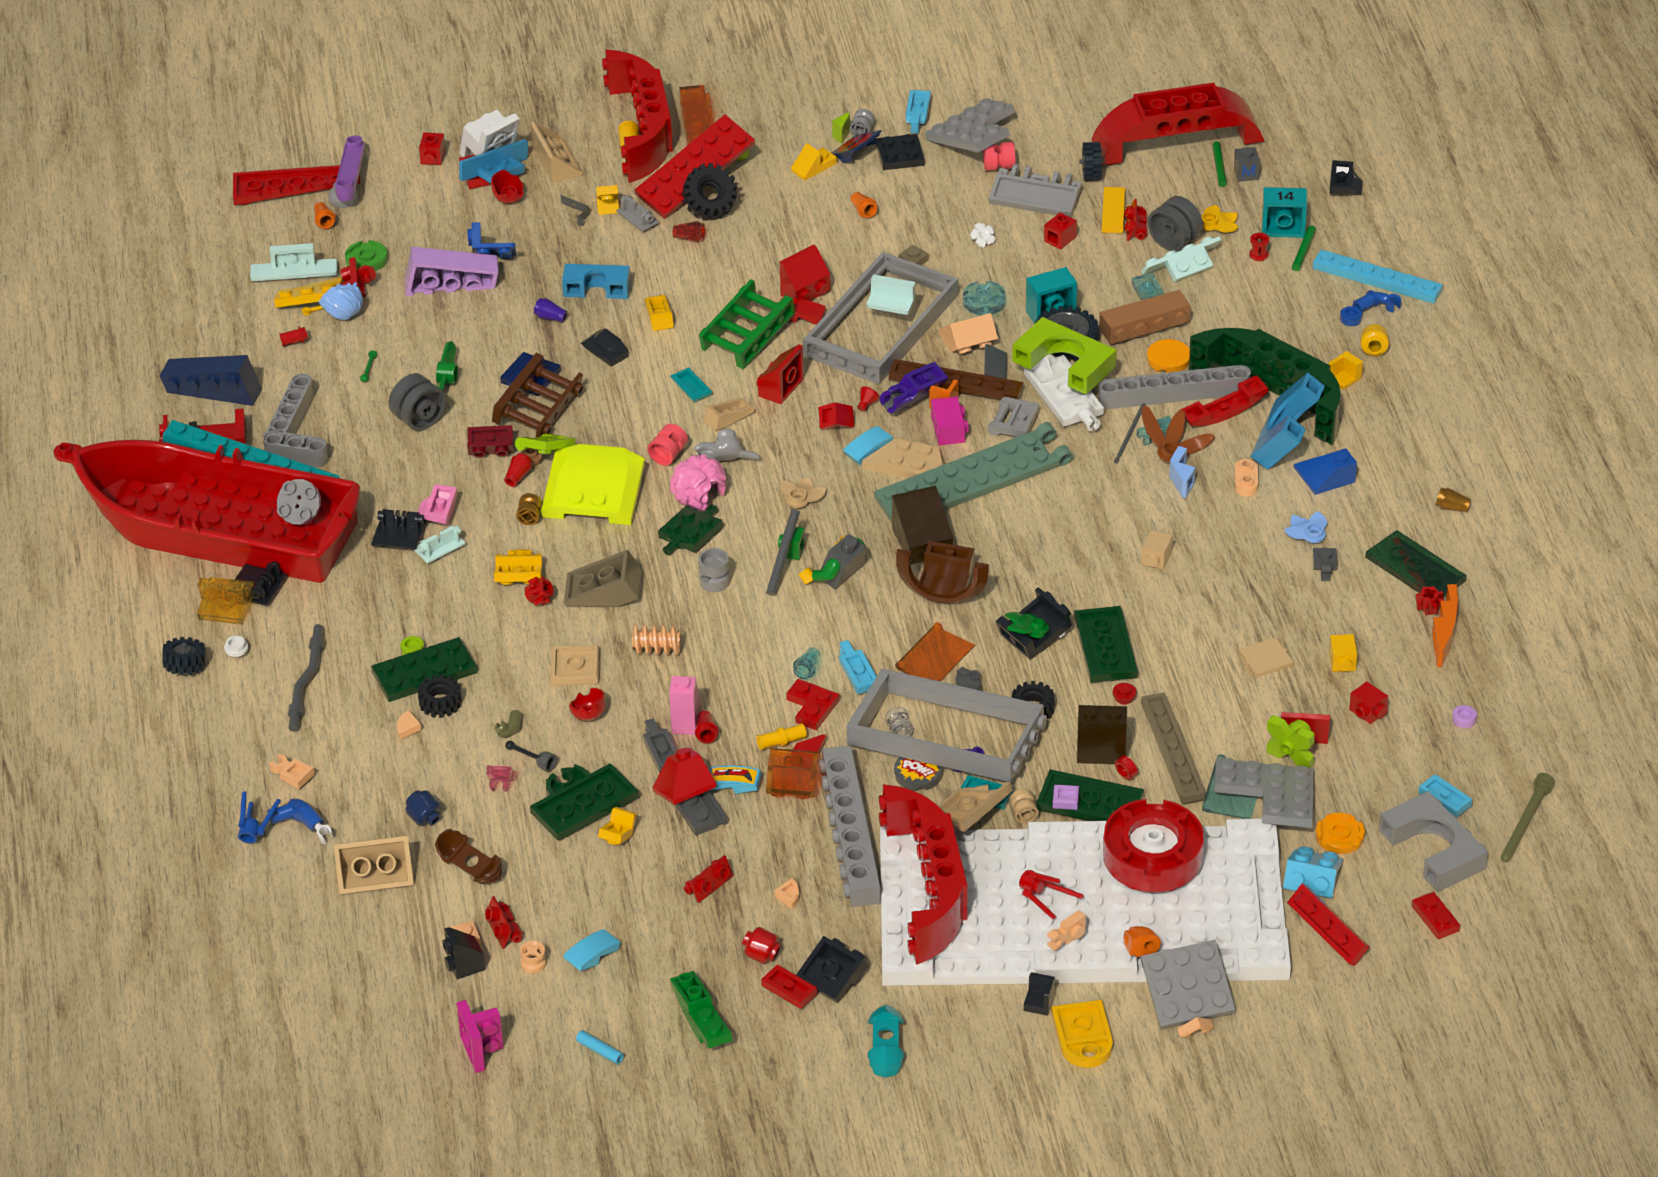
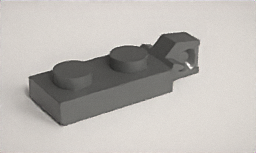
[643,718,677,773]

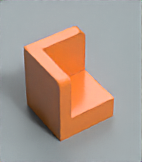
[929,380,959,408]

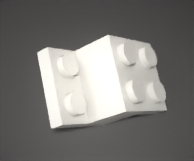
[459,110,520,157]

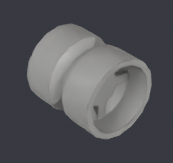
[698,548,730,592]

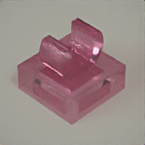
[486,765,514,792]

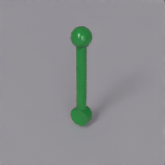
[360,350,377,383]

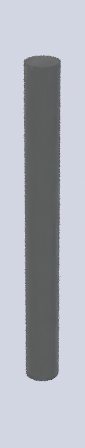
[766,509,800,596]

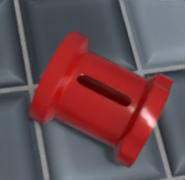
[1249,232,1270,261]

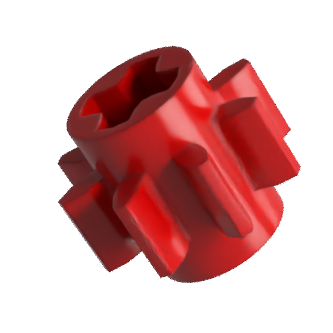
[525,576,554,606]
[1415,586,1444,615]

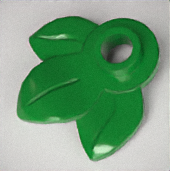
[1004,612,1049,638]

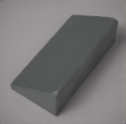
[984,344,1007,379]

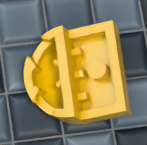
[494,549,542,585]

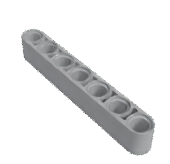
[1099,365,1251,409]

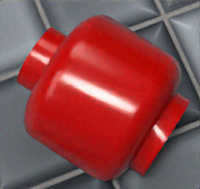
[742,927,781,964]

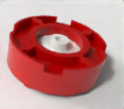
[1103,799,1204,892]

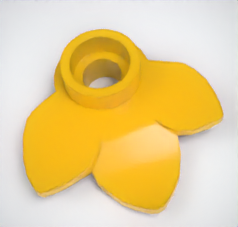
[1201,205,1238,233]

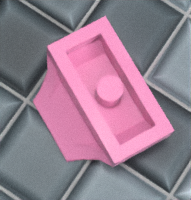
[418,484,457,524]

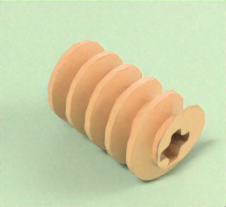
[632,624,681,655]

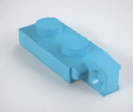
[906,90,931,133]
[838,640,877,695]

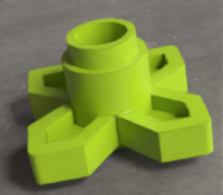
[1267,715,1314,768]

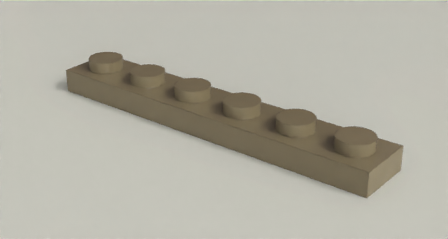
[1141,692,1205,804]

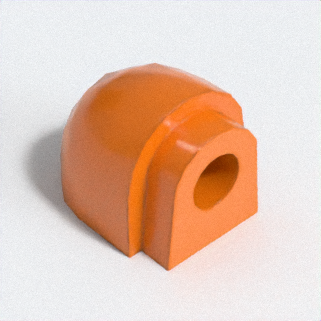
[1123,926,1161,957]

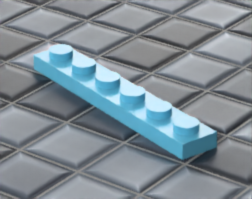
[1312,250,1443,304]

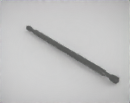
[1114,403,1146,464]

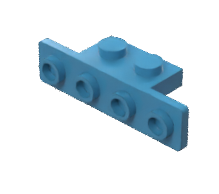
[459,139,528,183]

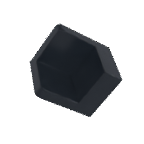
[1023,972,1055,1016]

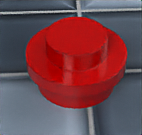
[1112,683,1136,705]

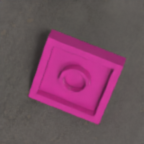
[456,1000,503,1073]

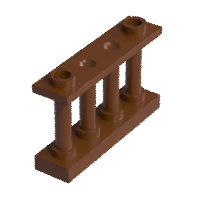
[492,352,584,437]

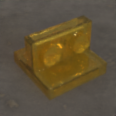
[197,577,255,625]

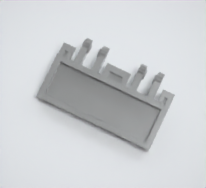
[989,164,1082,218]

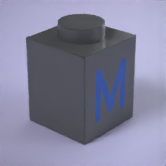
[1234,147,1260,182]

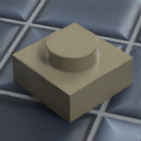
[898,245,929,265]

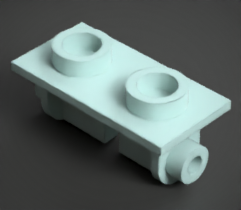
[414,525,466,564]

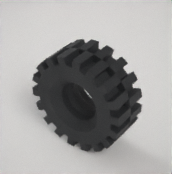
[682,163,738,220]

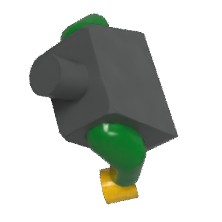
[798,534,867,590]

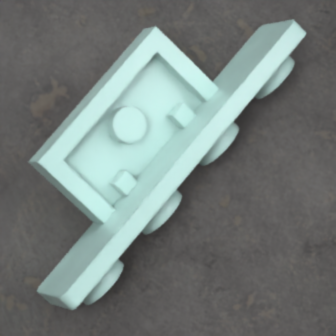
[1141,236,1221,282]
[250,243,337,281]

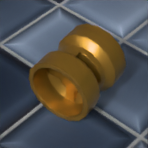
[516,493,542,525]

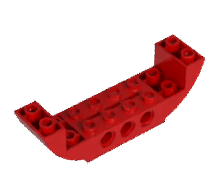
[602,49,673,183]
[1091,82,1264,165]
[879,784,967,965]

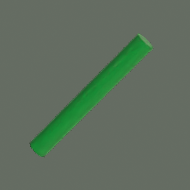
[1212,141,1227,187]
[1292,225,1316,271]

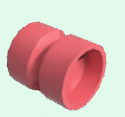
[983,142,1015,171]
[647,424,688,466]

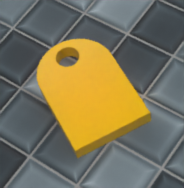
[1051,1000,1113,1068]

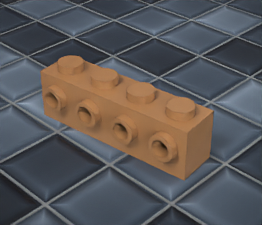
[1099,290,1191,345]

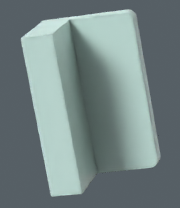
[867,274,915,315]

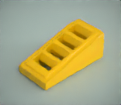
[644,295,674,331]

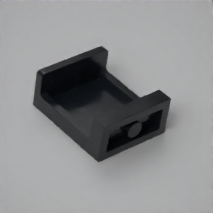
[996,587,1072,660]

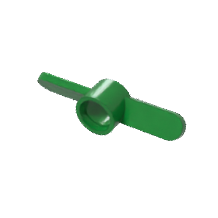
[436,341,458,391]

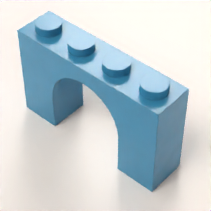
[1250,372,1325,470]

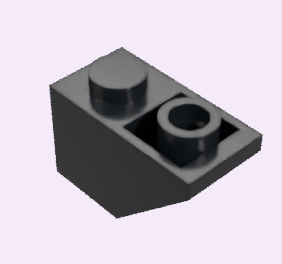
[442,927,485,980]

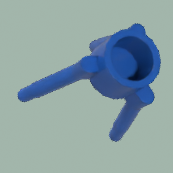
[237,791,281,844]

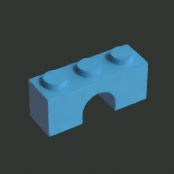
[562,264,631,299]

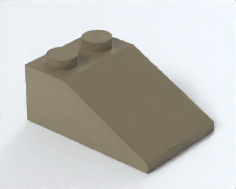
[563,550,641,607]

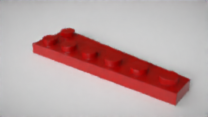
[233,165,360,205]

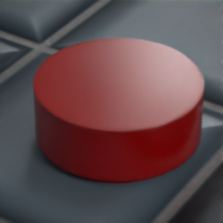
[1115,755,1138,780]

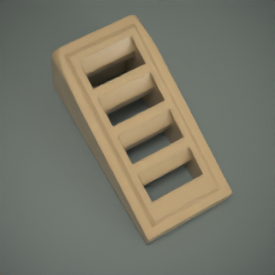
[704,398,755,431]

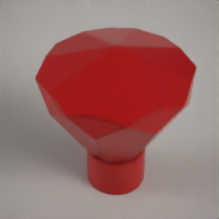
[857,386,880,412]

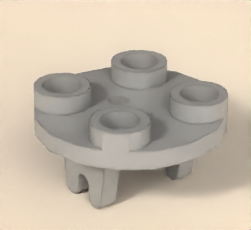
[277,479,321,525]

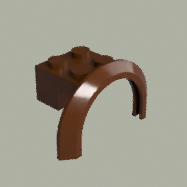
[896,541,989,604]

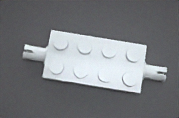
[1024,354,1104,431]

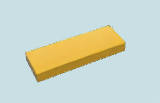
[1102,187,1125,233]

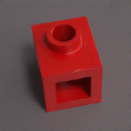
[419,132,445,165]
[1044,212,1077,250]
[1349,681,1388,724]

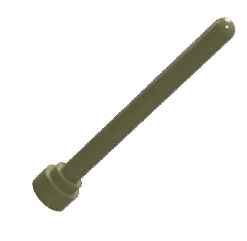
[1501,773,1555,862]

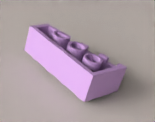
[404,247,498,296]

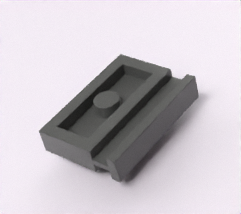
[675,790,728,836]

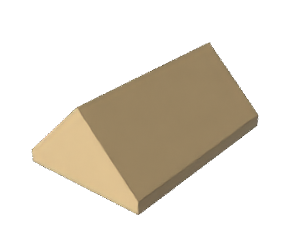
[530,121,583,183]
[333,836,414,894]

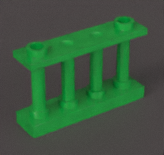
[699,279,795,370]

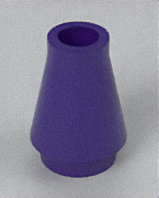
[533,298,568,323]

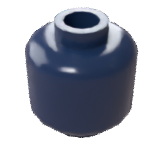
[405,790,442,827]

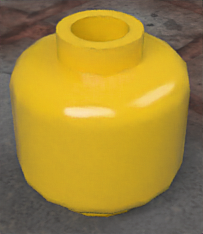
[1360,324,1389,356]

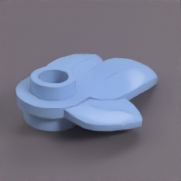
[1284,512,1327,543]

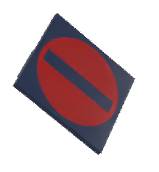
[831,130,882,163]

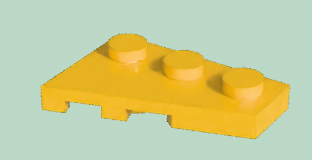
[274,277,343,308]

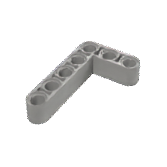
[263,373,328,467]

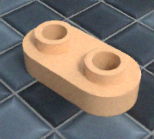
[1235,459,1258,496]

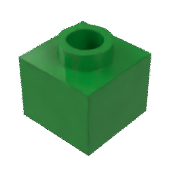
[778,527,805,560]

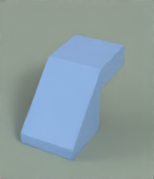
[1169,446,1195,498]

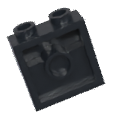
[796,936,869,1003]

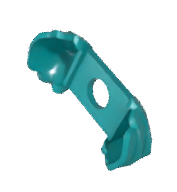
[867,1004,904,1077]

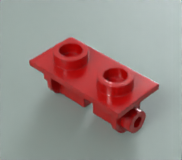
[1124,199,1147,241]
[684,855,734,903]
[485,896,523,949]

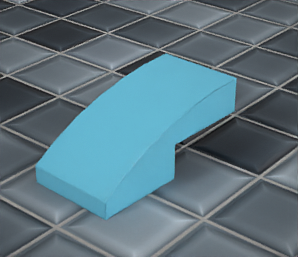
[843,426,894,466]
[563,929,620,971]

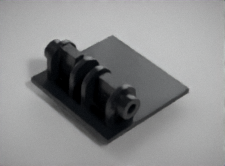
[371,509,426,550]
[225,561,287,606]

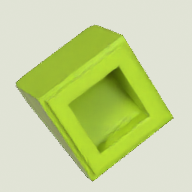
[832,112,850,143]

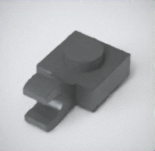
[1313,547,1337,581]

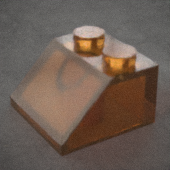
[766,748,819,799]

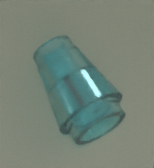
[793,647,820,679]

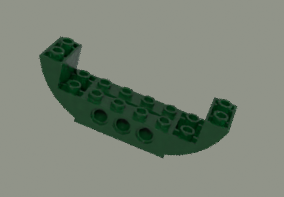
[1189,328,1341,445]

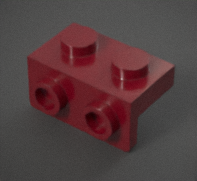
[467,425,514,457]

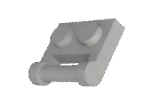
[987,397,1039,437]

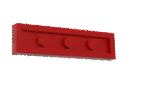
[1287,883,1370,966]

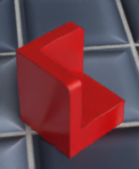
[818,402,854,430]

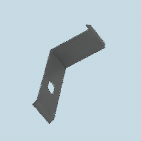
[560,194,590,226]

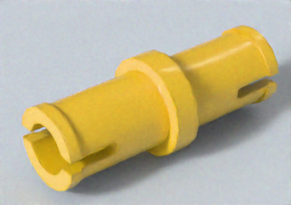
[756,723,807,750]

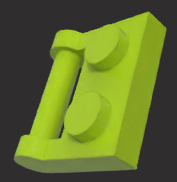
[515,433,576,454]

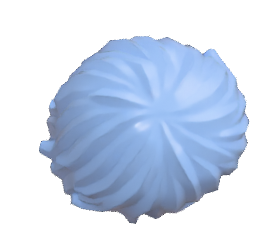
[319,282,363,320]

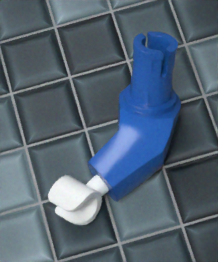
[267,798,334,844]

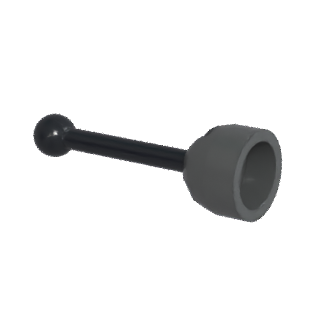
[505,741,557,772]

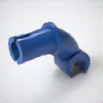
[1352,290,1401,313]

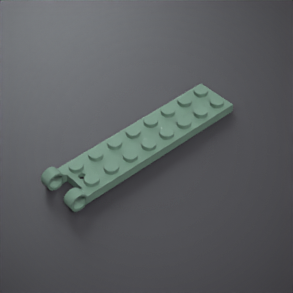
[874,422,1073,523]

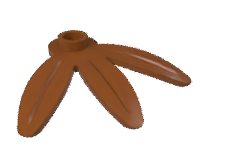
[1142,406,1215,463]

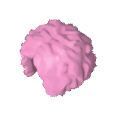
[670,454,726,511]

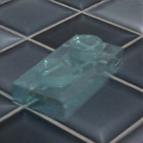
[1132,273,1164,300]

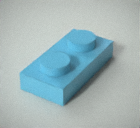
[1418,774,1472,818]

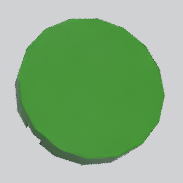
[345,240,388,271]

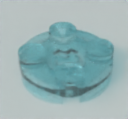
[963,281,1006,316]

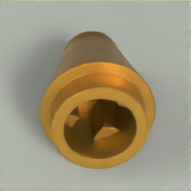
[1435,487,1471,512]

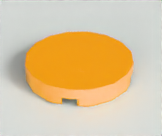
[1147,339,1190,373]
[1315,812,1365,854]

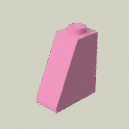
[669,676,700,735]

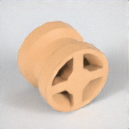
[520,940,546,973]

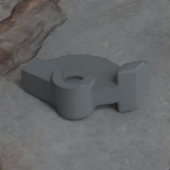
[956,667,982,691]

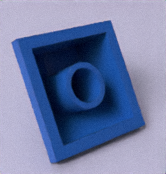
[1294,448,1357,495]

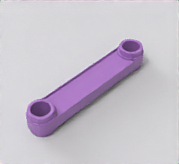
[335,135,365,201]

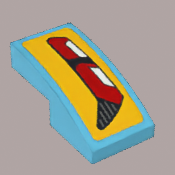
[709,765,762,794]

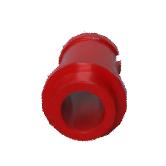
[279,326,308,347]

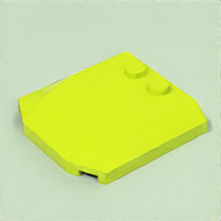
[541,444,645,525]

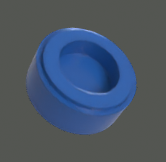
[1340,306,1362,326]

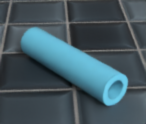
[576,1030,624,1065]

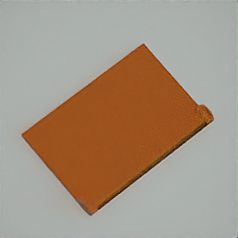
[895,622,975,682]

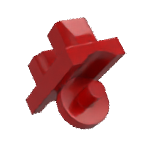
[340,257,376,298]

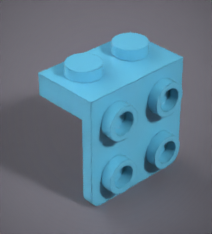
[1283,846,1343,898]

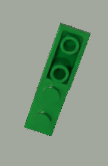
[670,971,732,1049]

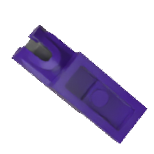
[880,362,949,413]

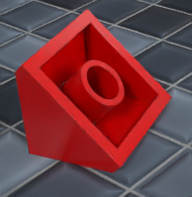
[1280,712,1330,744]

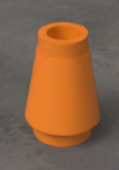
[851,192,877,218]
[314,202,336,229]

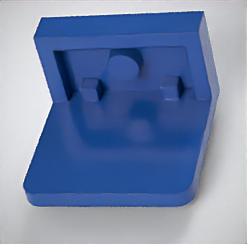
[467,222,516,259]

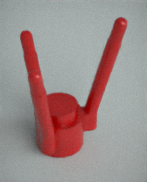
[1019,870,1084,919]

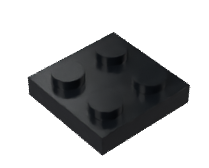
[876,134,924,170]

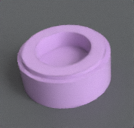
[1452,705,1477,728]

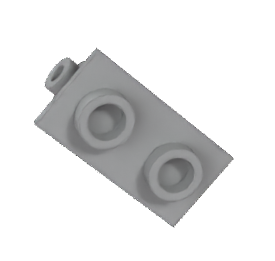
[616,195,659,232]

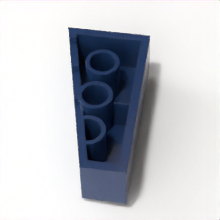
[160,355,262,406]

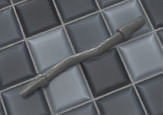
[288,624,324,731]

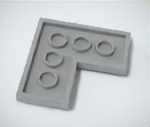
[925,98,1015,153]
[1214,758,1314,828]

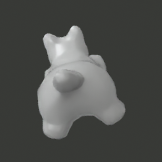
[694,428,760,461]

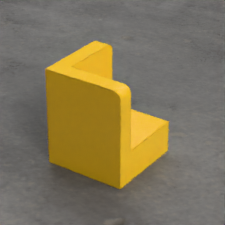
[1329,351,1363,390]

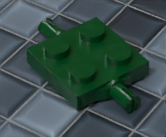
[658,504,723,556]

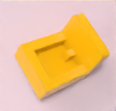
[598,807,636,845]

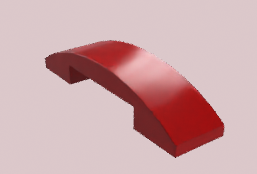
[1180,375,1268,426]

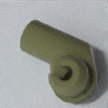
[495,710,522,738]

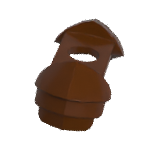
[435,829,502,884]

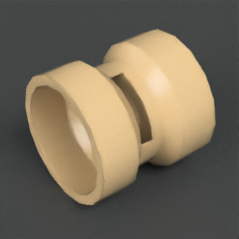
[1009,789,1039,824]

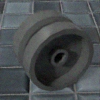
[1147,196,1203,251]
[388,373,446,431]

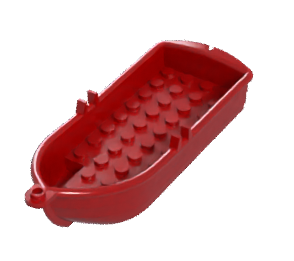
[53,440,360,583]

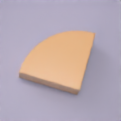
[397,710,421,740]
[774,878,799,909]
[1178,1017,1214,1037]

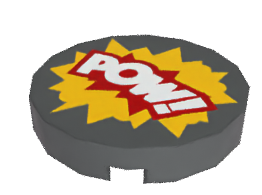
[894,757,942,791]

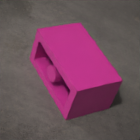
[931,396,969,446]

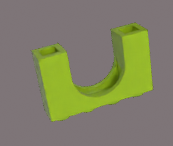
[1012,317,1117,395]

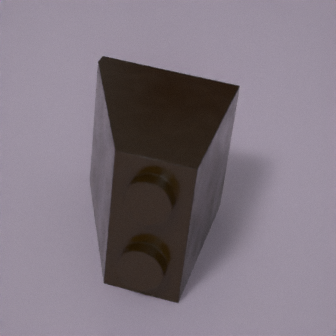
[892,485,953,565]
[1077,705,1127,764]

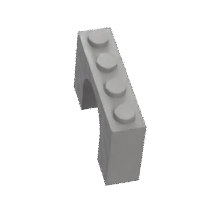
[1379,791,1488,892]

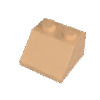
[938,313,998,354]

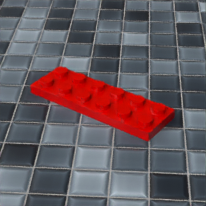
[635,114,755,219]

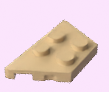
[862,438,943,478]
[938,782,1012,832]

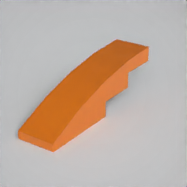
[1432,584,1458,667]

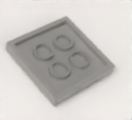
[1141,940,1235,1030]

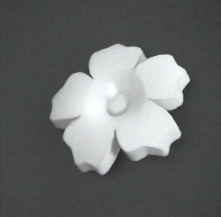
[969,223,995,248]

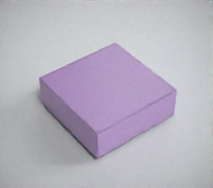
[1053,785,1079,810]

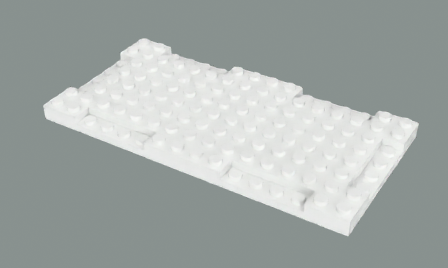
[880,819,1291,986]

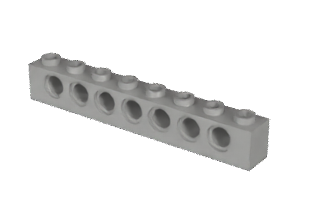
[818,746,880,907]

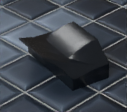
[1329,160,1363,195]
[580,328,628,367]

